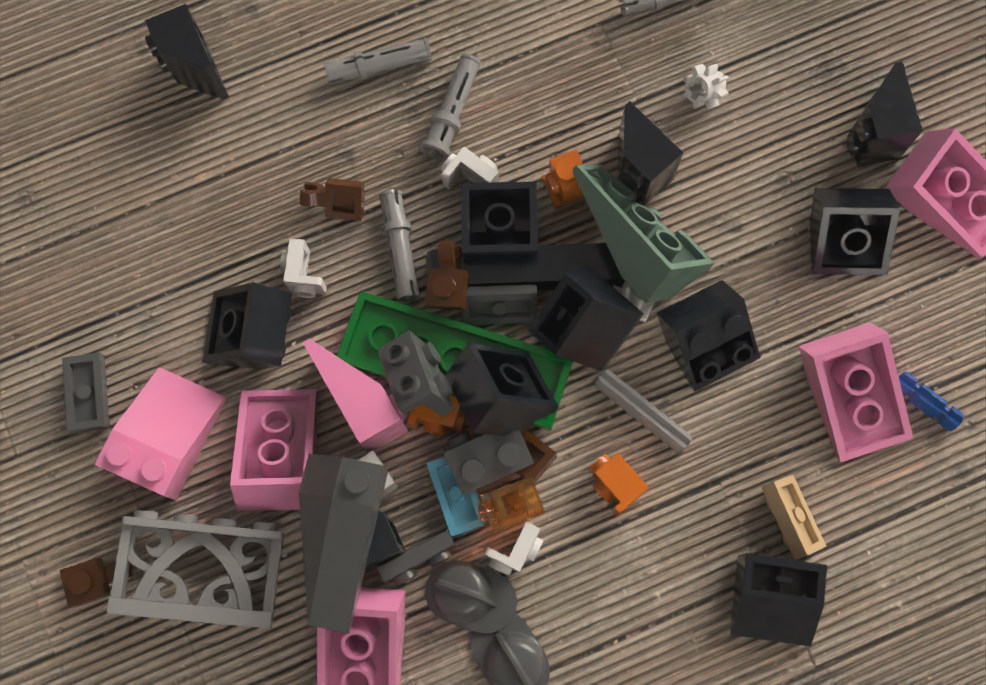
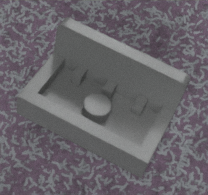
[378,331,454,417]
[443,429,534,495]

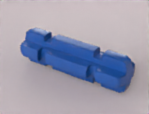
[898,372,964,431]

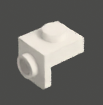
[441,147,499,190]
[280,238,327,298]
[484,521,544,576]

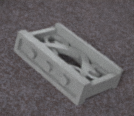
[106,510,284,629]

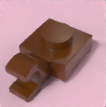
[300,178,365,221]
[425,241,469,310]
[59,558,134,608]

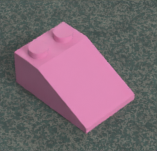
[885,128,986,258]
[798,323,914,462]
[303,339,408,453]
[94,368,227,501]
[230,389,317,511]
[317,587,405,685]

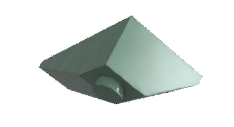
[572,164,714,304]

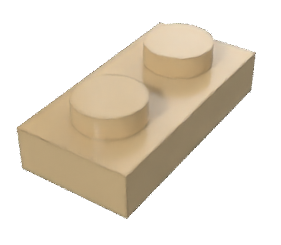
[761,475,826,560]

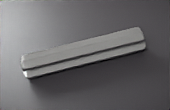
[594,369,692,453]

